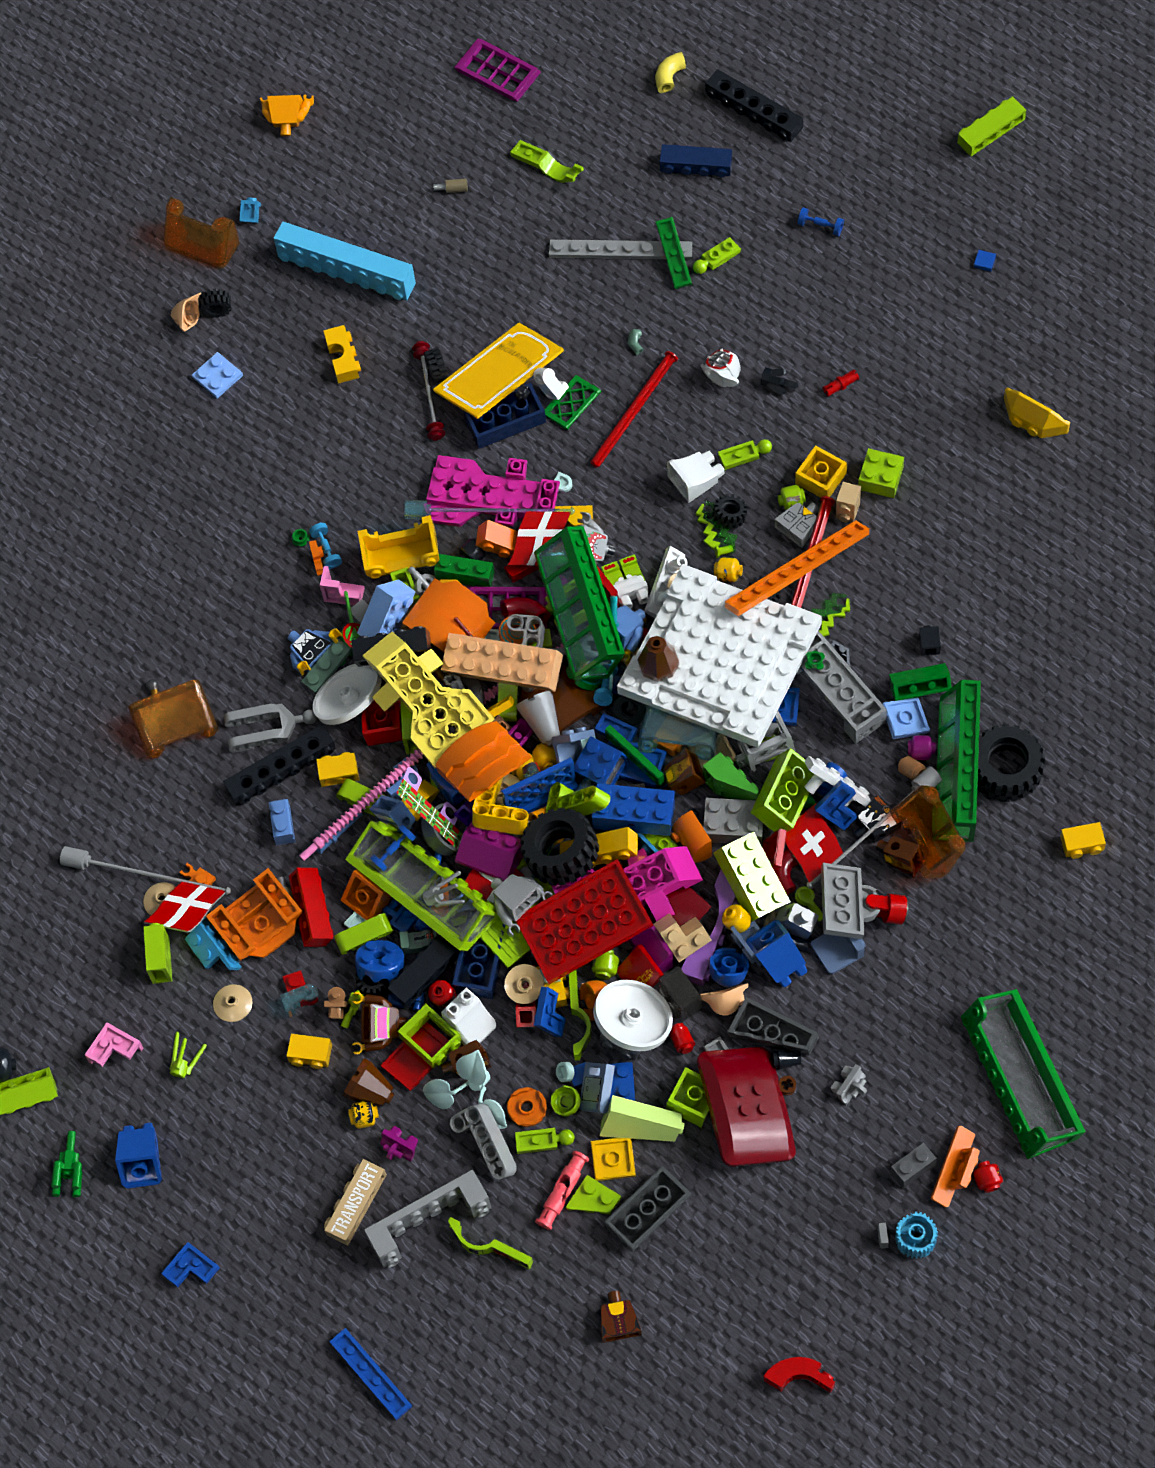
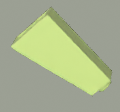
[599,1095,684,1142]

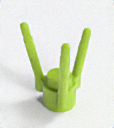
[169,1032,207,1078]

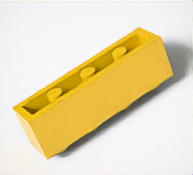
[560,827,638,868]

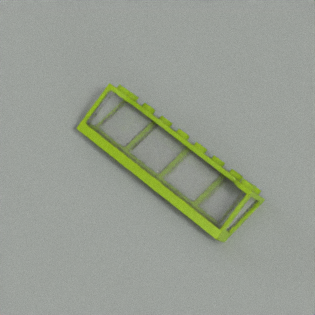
[345,821,499,951]

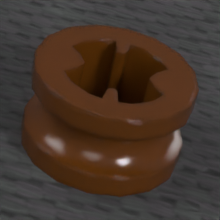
[779,1076,796,1096]

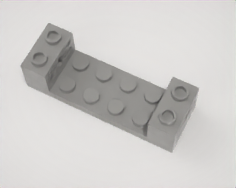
[796,630,887,744]
[364,1169,491,1268]

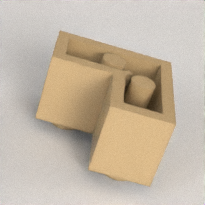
[654,913,712,962]

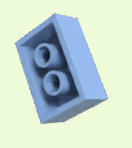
[357,580,416,637]

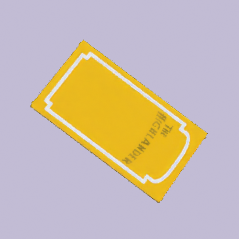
[433,323,564,419]

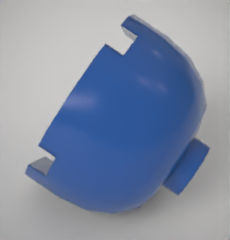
[709,948,749,987]

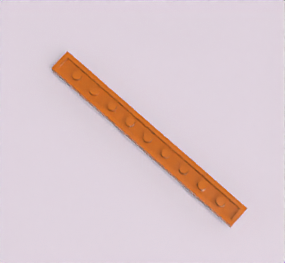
[725,520,870,616]

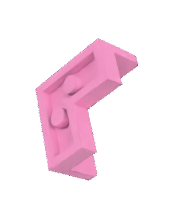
[320,566,365,606]
[85,1023,143,1067]

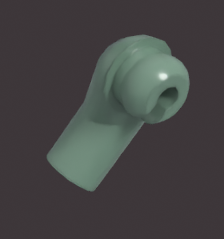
[627,329,644,355]

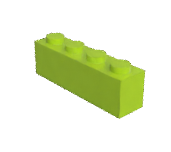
[957,96,1026,156]
[0,1067,58,1115]

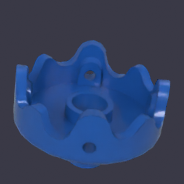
[355,940,404,982]

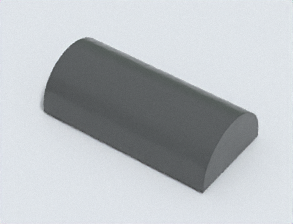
[604,1166,692,1252]

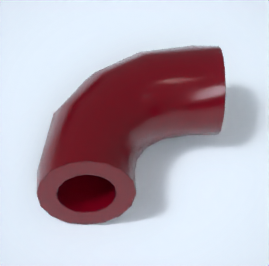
[500,597,551,625]
[775,848,799,896]

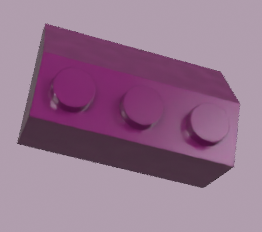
[455,822,523,881]
[626,924,674,973]

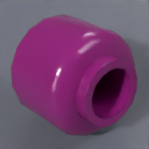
[908,735,936,760]

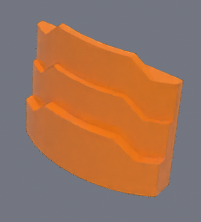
[401,578,496,653]
[435,721,532,802]
[206,868,303,960]

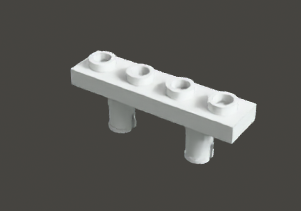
[644,546,688,618]
[804,756,871,807]

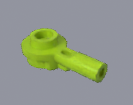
[795,886,823,922]
[341,990,364,1029]

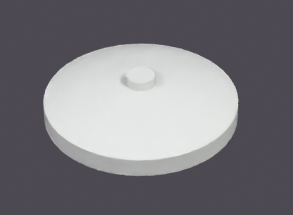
[313,664,382,725]
[593,980,673,1051]

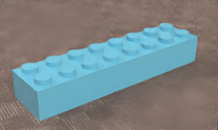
[274,222,416,300]

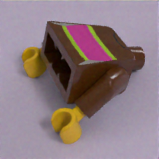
[352,992,408,1054]

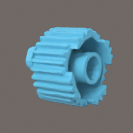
[895,1212,938,1259]

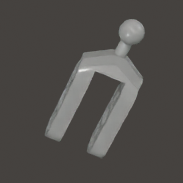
[224,703,317,753]

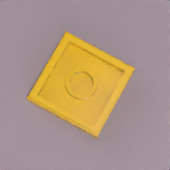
[591,1138,636,1181]

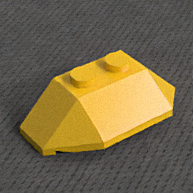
[1004,387,1070,438]

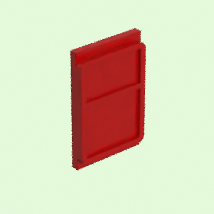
[381,1022,449,1091]

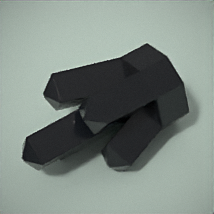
[760,367,799,395]

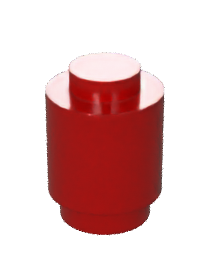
[669,1023,695,1054]

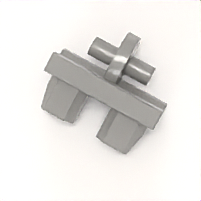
[831,1064,867,1105]

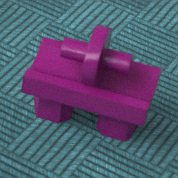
[380,1126,418,1162]

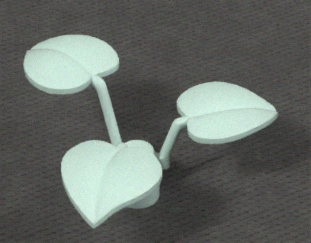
[423,1050,507,1129]

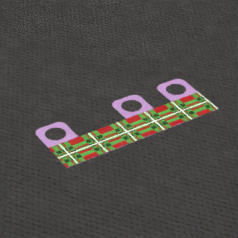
[396,767,468,850]

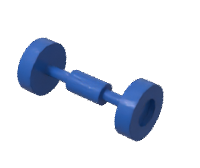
[798,207,844,236]
[370,824,416,871]

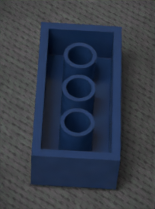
[463,382,546,449]
[452,912,505,999]

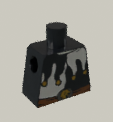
[853,795,902,843]

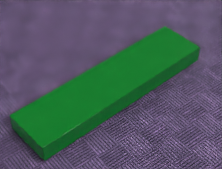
[655,217,692,289]
[605,725,664,786]

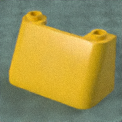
[358,515,439,579]

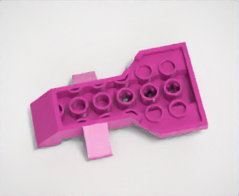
[424,455,560,527]
[551,846,703,921]

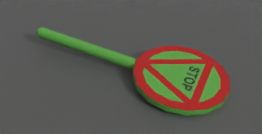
[342,591,360,649]

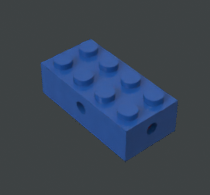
[592,783,675,836]

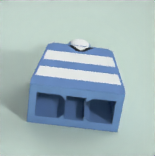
[370,795,415,834]

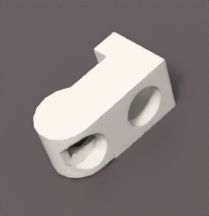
[533,368,569,400]

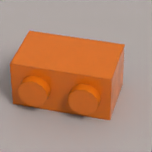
[476,520,518,558]

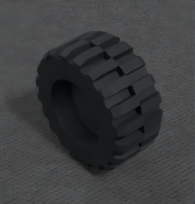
[978,724,1045,801]
[520,808,599,885]

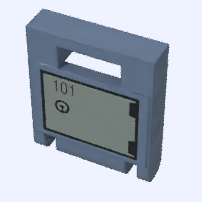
[579,1062,615,1113]

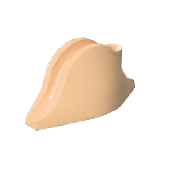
[171,293,201,332]
[697,983,748,1016]

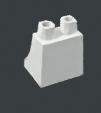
[667,451,725,503]
[441,987,496,1045]

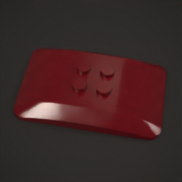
[697,1047,796,1166]

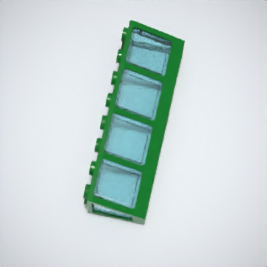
[534,526,625,680]

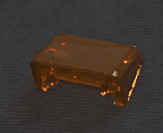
[164,197,240,269]
[128,680,219,758]
[890,785,965,878]

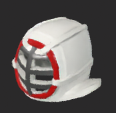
[700,348,741,387]

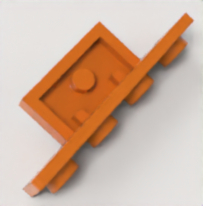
[931,1126,980,1207]

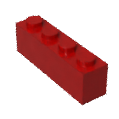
[288,868,333,947]

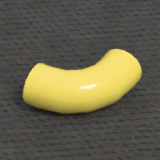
[655,52,686,93]

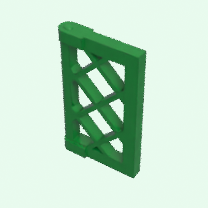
[545,375,601,430]

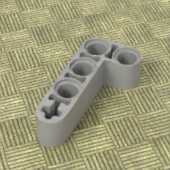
[507,614,545,692]
[450,1103,516,1179]

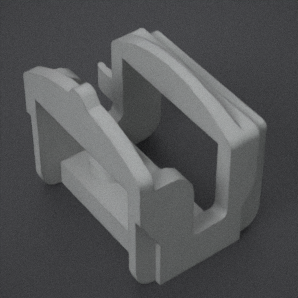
[735,711,795,772]

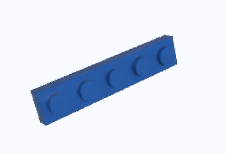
[329,1328,412,1421]

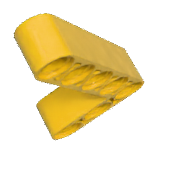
[472,777,528,835]

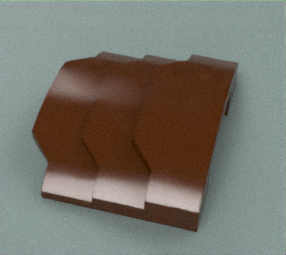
[517,666,608,735]

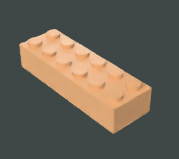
[441,633,563,692]

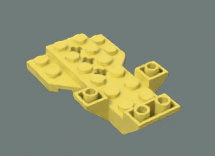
[362,632,494,768]

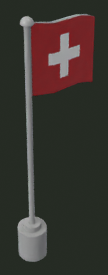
[785,766,942,889]

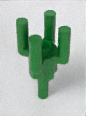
[51,1131,82,1197]

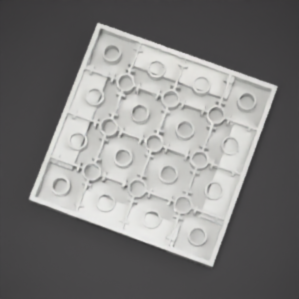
[617,564,822,748]

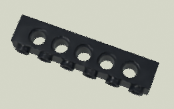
[705,69,803,142]
[223,724,336,806]

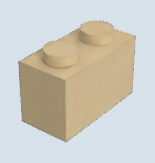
[836,482,861,523]

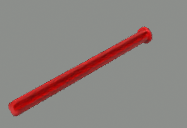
[590,351,678,468]
[791,496,835,608]

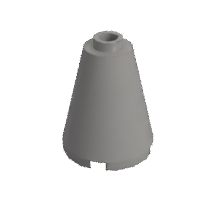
[516,691,560,746]

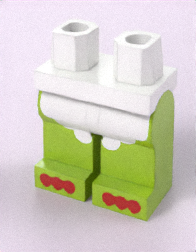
[601,554,649,609]

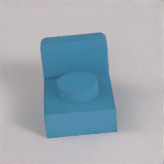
[240,197,261,223]

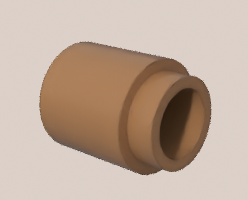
[898,756,926,781]

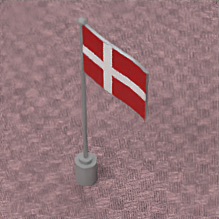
[60,846,231,933]

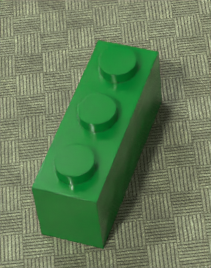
[434,554,495,587]
[889,663,952,701]

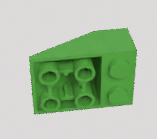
[703,752,759,800]

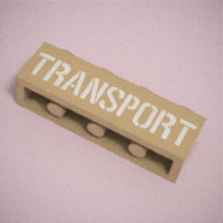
[324,1159,387,1246]

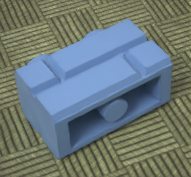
[269,799,295,846]

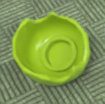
[551,1085,581,1116]

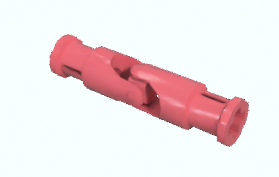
[535,1151,589,1230]

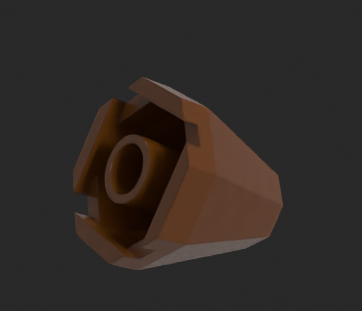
[637,636,679,682]
[343,1058,394,1106]

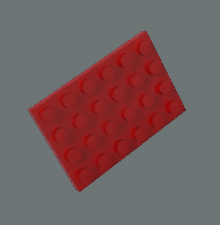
[516,859,654,985]

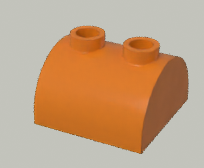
[671,810,712,863]
[341,869,391,920]

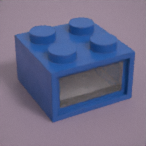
[574,736,629,785]

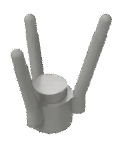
[423,871,465,908]

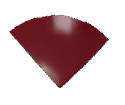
[648,886,712,927]

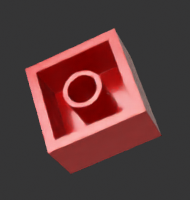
[361,699,402,746]

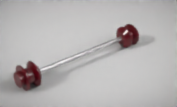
[412,341,445,441]

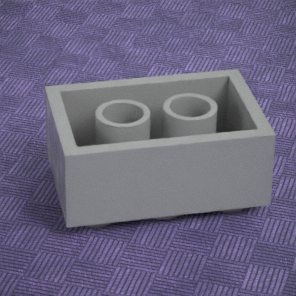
[704,798,763,845]

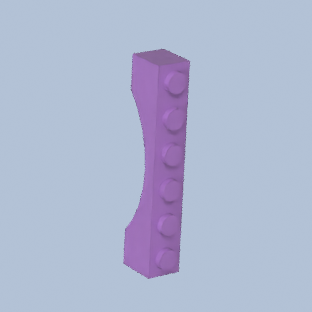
[680,869,739,986]

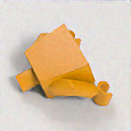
[260,95,314,136]

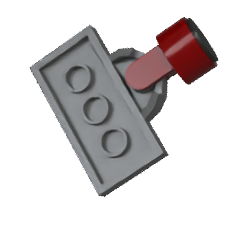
[821,863,909,939]

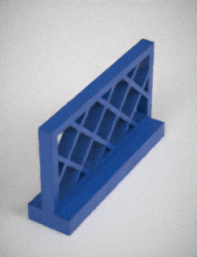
[502,757,579,814]

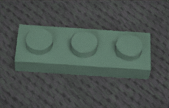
[301,638,352,694]

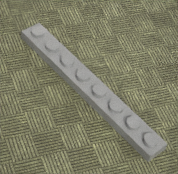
[549,240,693,260]

